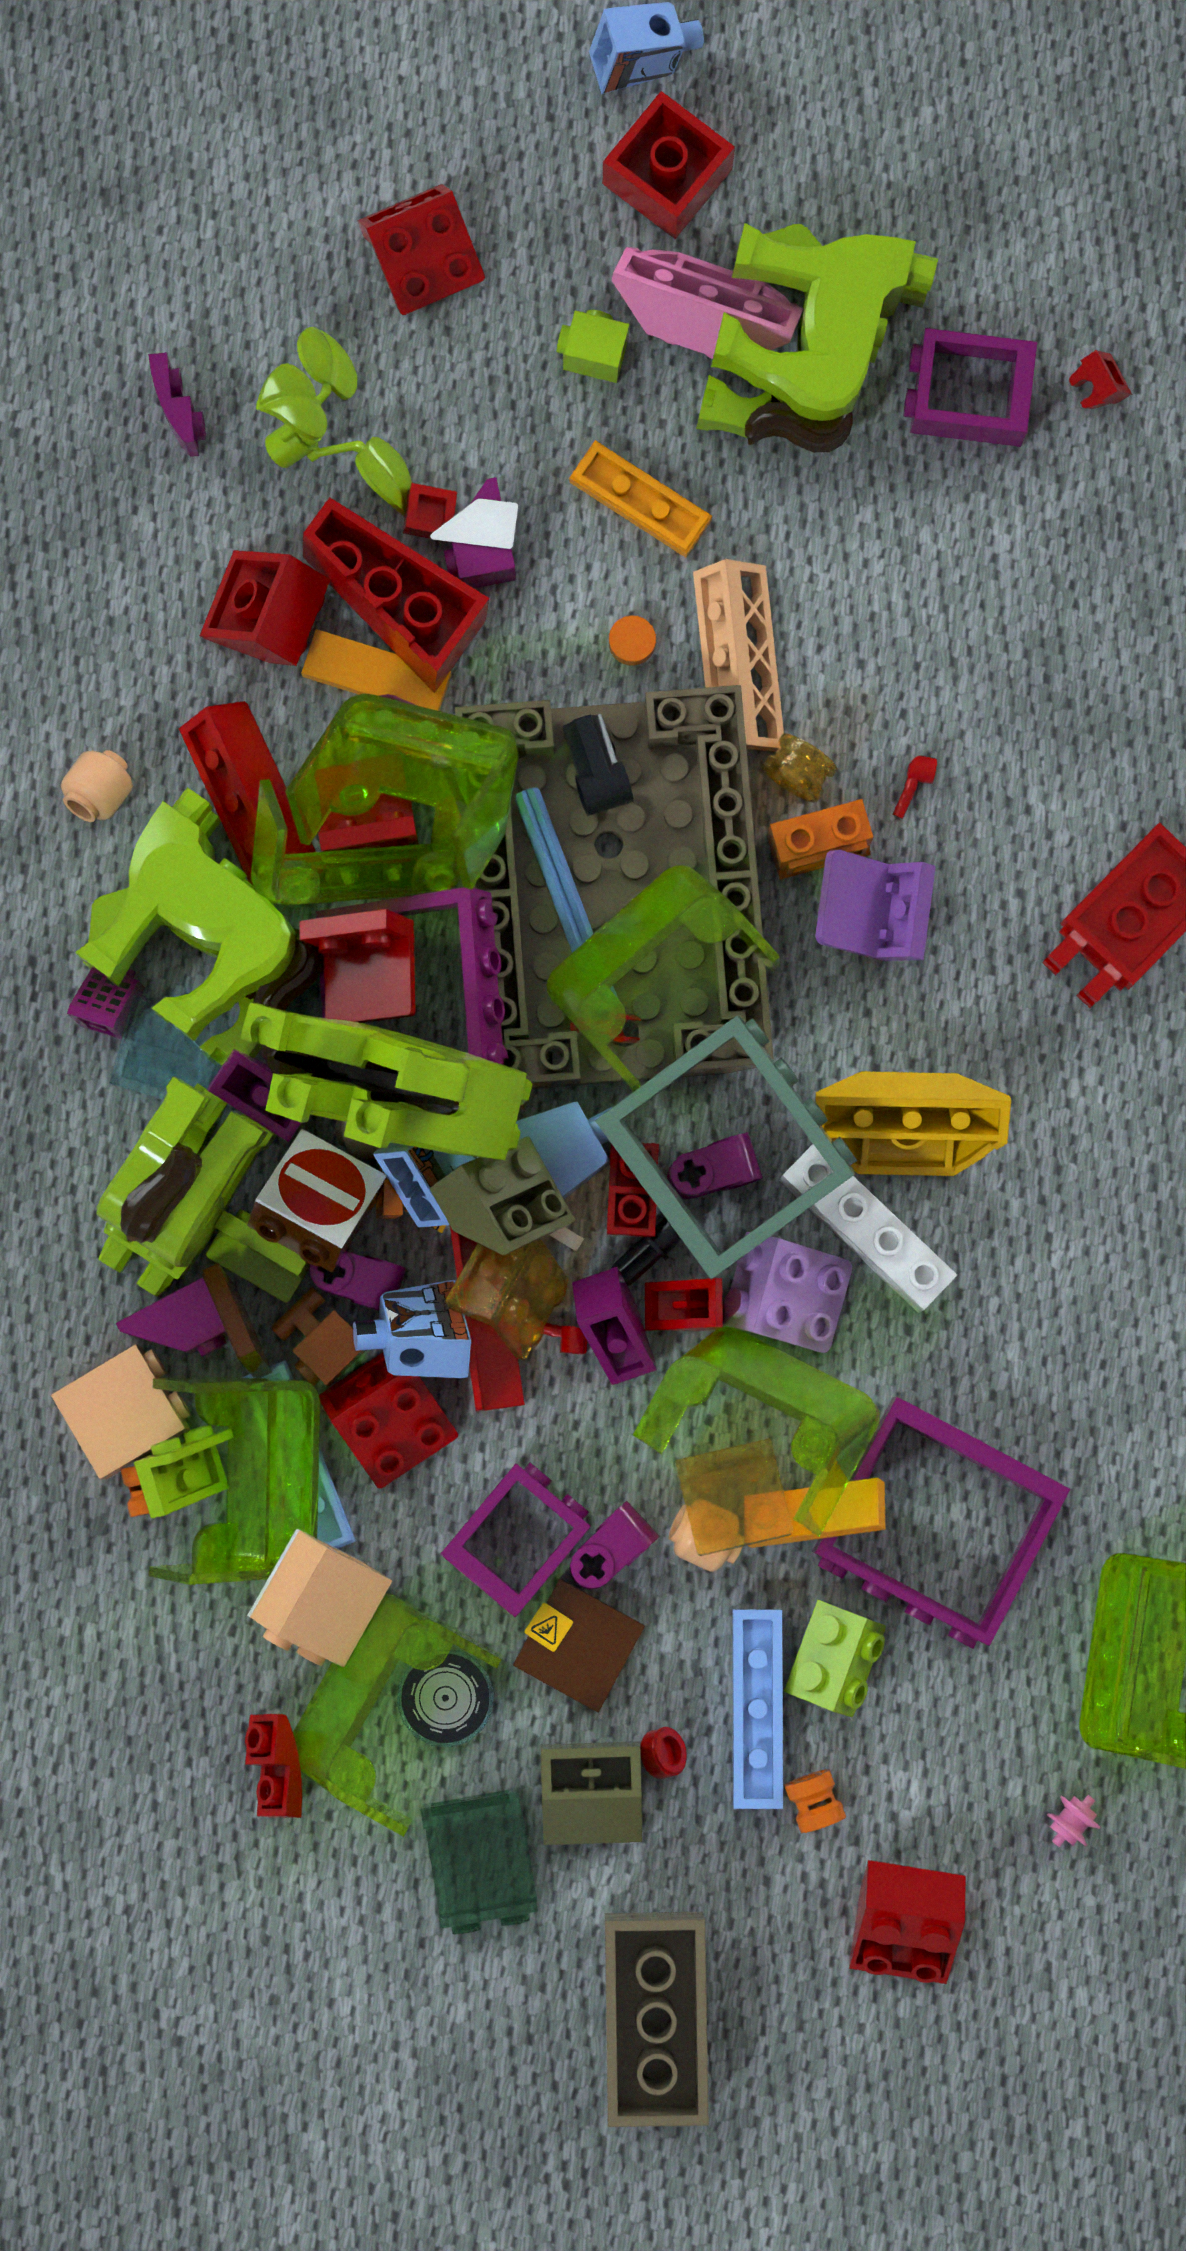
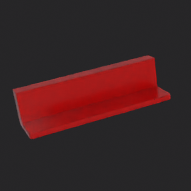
[178,701,323,896]
[450,1226,525,1412]

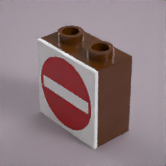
[247,1129,387,1273]

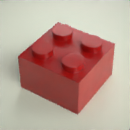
[602,91,735,239]

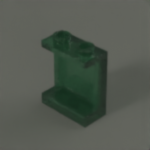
[420,1787,539,1934]

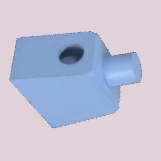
[516,1101,612,1199]

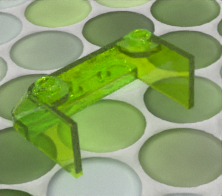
[285,694,518,890]
[251,767,471,905]
[547,865,780,1092]
[633,1327,880,1537]
[149,1377,320,1585]
[1079,1553,1186,1769]
[293,1593,503,1837]

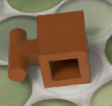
[270,1287,367,1387]

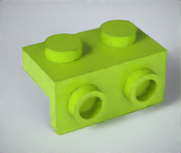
[206,1209,310,1303]
[134,1424,234,1519]
[784,1599,886,1717]

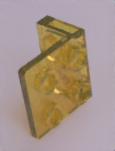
[445,1239,569,1360]
[675,1438,793,1556]

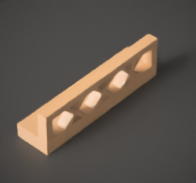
[693,559,786,752]

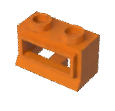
[767,799,874,880]

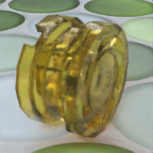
[761,733,838,803]

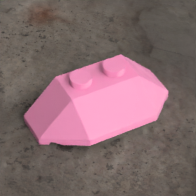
[612,247,803,359]

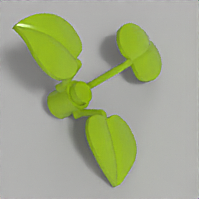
[256,327,412,517]

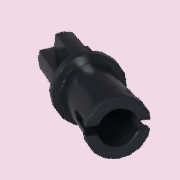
[611,1217,682,1286]

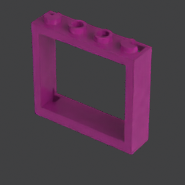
[315,886,508,1065]
[812,1396,1070,1649]

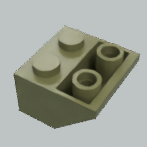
[430,1136,576,1255]
[541,1742,642,1845]

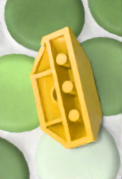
[815,1071,1011,1176]

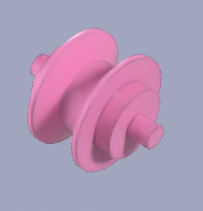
[1047,1795,1101,1847]

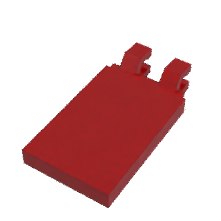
[1042,822,1186,1008]

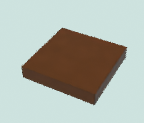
[202,1263,272,1379]
[513,1578,645,1713]

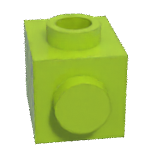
[556,309,630,383]

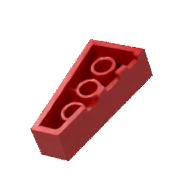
[303,497,489,693]

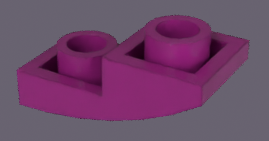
[148,352,206,457]

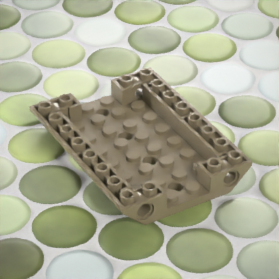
[455,685,774,1089]

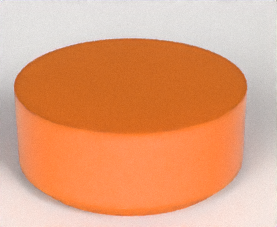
[609,615,656,666]

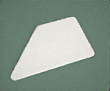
[430,499,518,549]

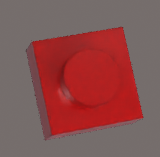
[402,483,457,542]

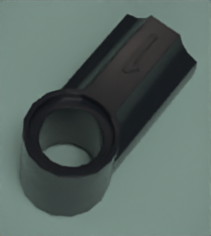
[562,714,634,816]

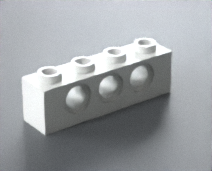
[779,1144,957,1313]

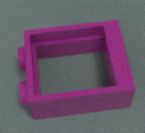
[903,328,1037,447]
[440,1462,591,1618]

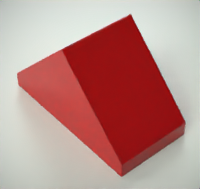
[645,1278,723,1331]

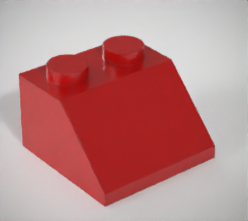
[199,550,331,666]

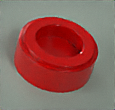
[640,1727,687,1779]

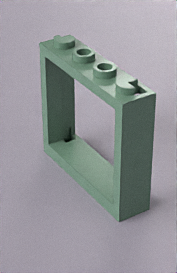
[595,1015,857,1279]

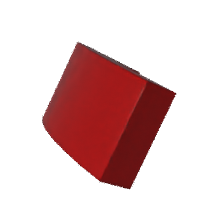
[606,1143,659,1237]
[245,1714,302,1818]

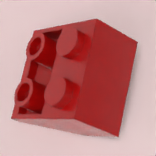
[849,1860,966,1984]

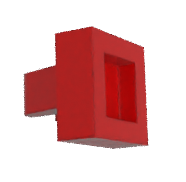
[1069,350,1132,409]

